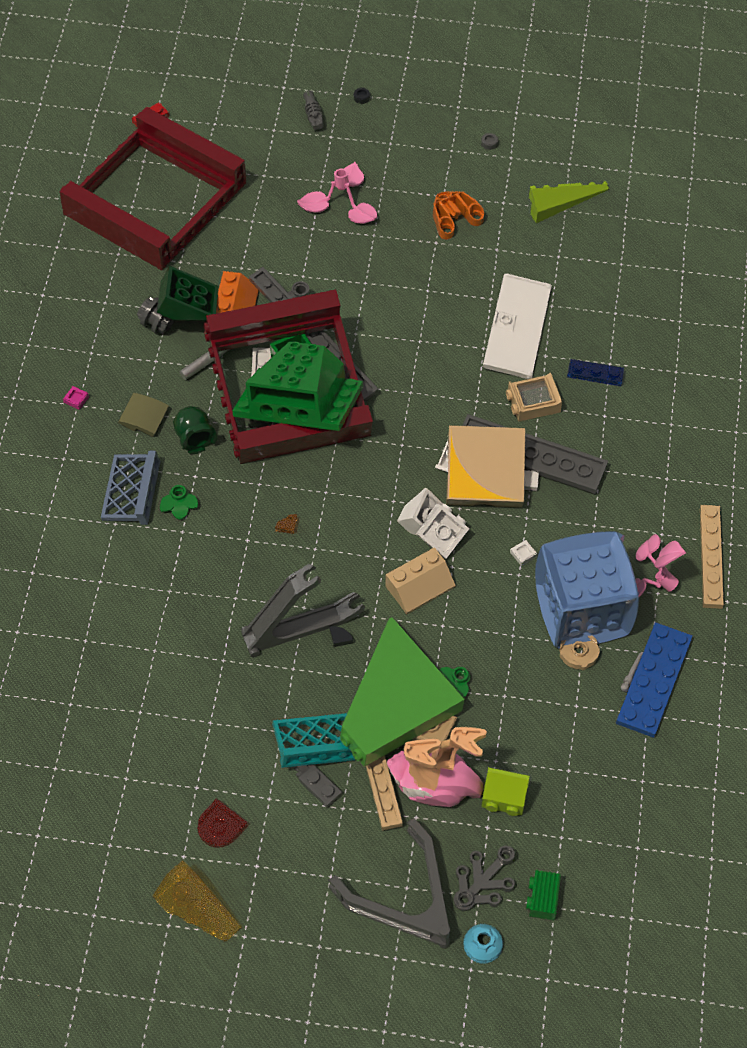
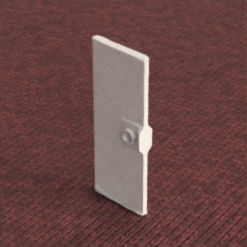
[483,274,552,379]

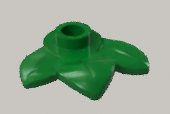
[160,485,198,520]
[438,667,470,698]

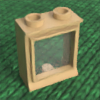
[506,373,562,422]

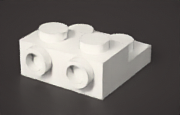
[416,503,469,559]

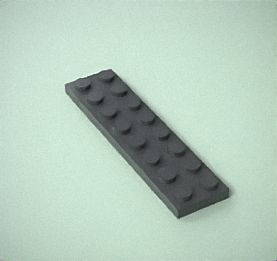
[462,414,608,494]

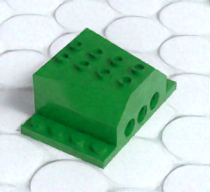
[232,342,363,431]

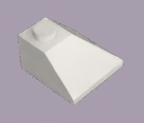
[397,488,443,535]

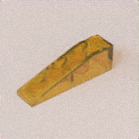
[152,860,241,942]

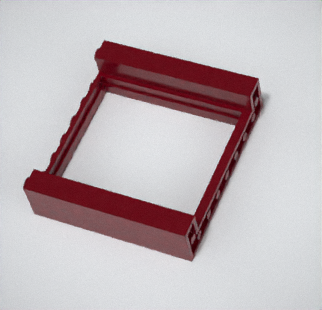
[59,107,246,270]
[204,289,373,464]

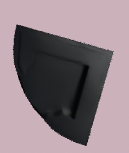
[330,626,353,647]

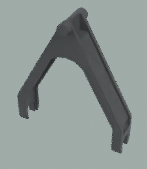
[241,564,365,657]
[328,818,450,949]

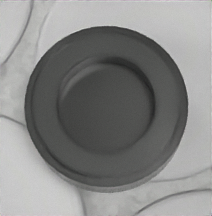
[481,133,498,150]

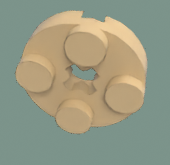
[560,635,600,670]

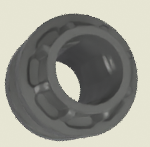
[137,297,175,334]

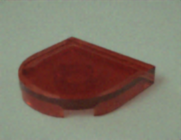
[197,798,248,848]

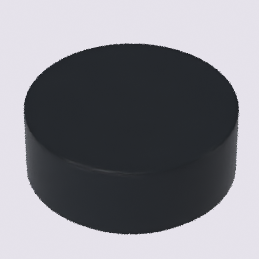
[353,88,370,104]

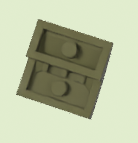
[118,393,169,437]

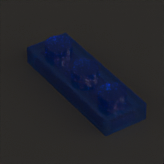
[567,359,624,386]

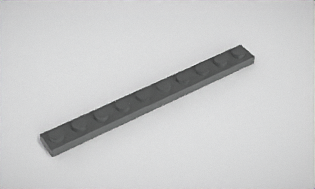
[249,267,378,402]

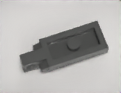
[293,765,342,808]

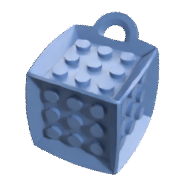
[535,531,639,648]

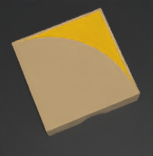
[446,425,525,507]

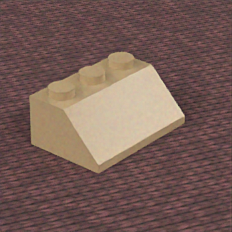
[385,547,456,614]

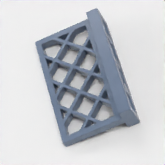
[101,451,160,525]

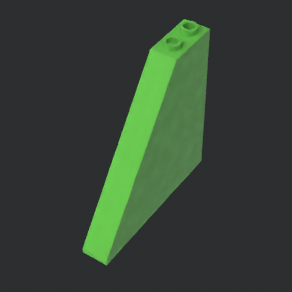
[340,617,465,767]

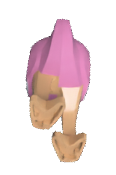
[387,727,487,807]

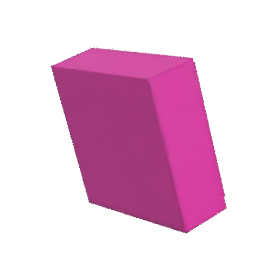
[63,386,89,410]

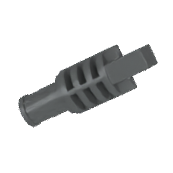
[303,91,323,130]

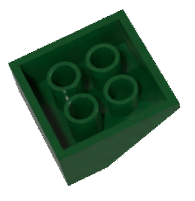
[157,265,219,320]

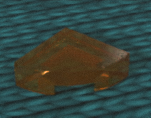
[275,514,297,534]

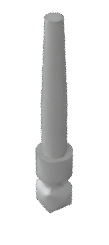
[621,653,642,692]

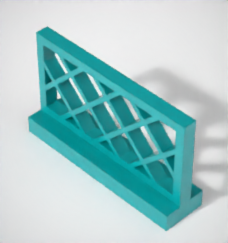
[272,713,356,768]

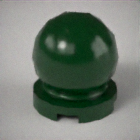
[173,406,217,454]

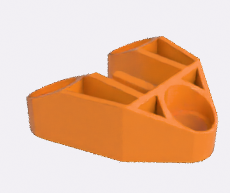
[433,192,484,239]

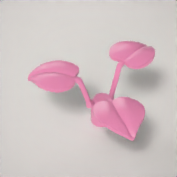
[297,162,377,223]
[635,534,686,597]

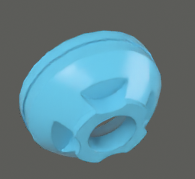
[463,924,503,964]

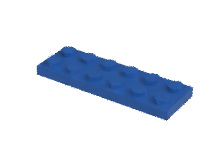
[616,622,693,738]

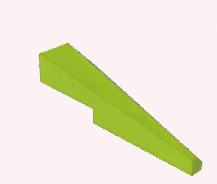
[529,181,609,224]

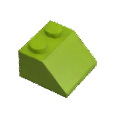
[482,767,530,816]

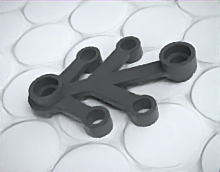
[454,845,515,911]

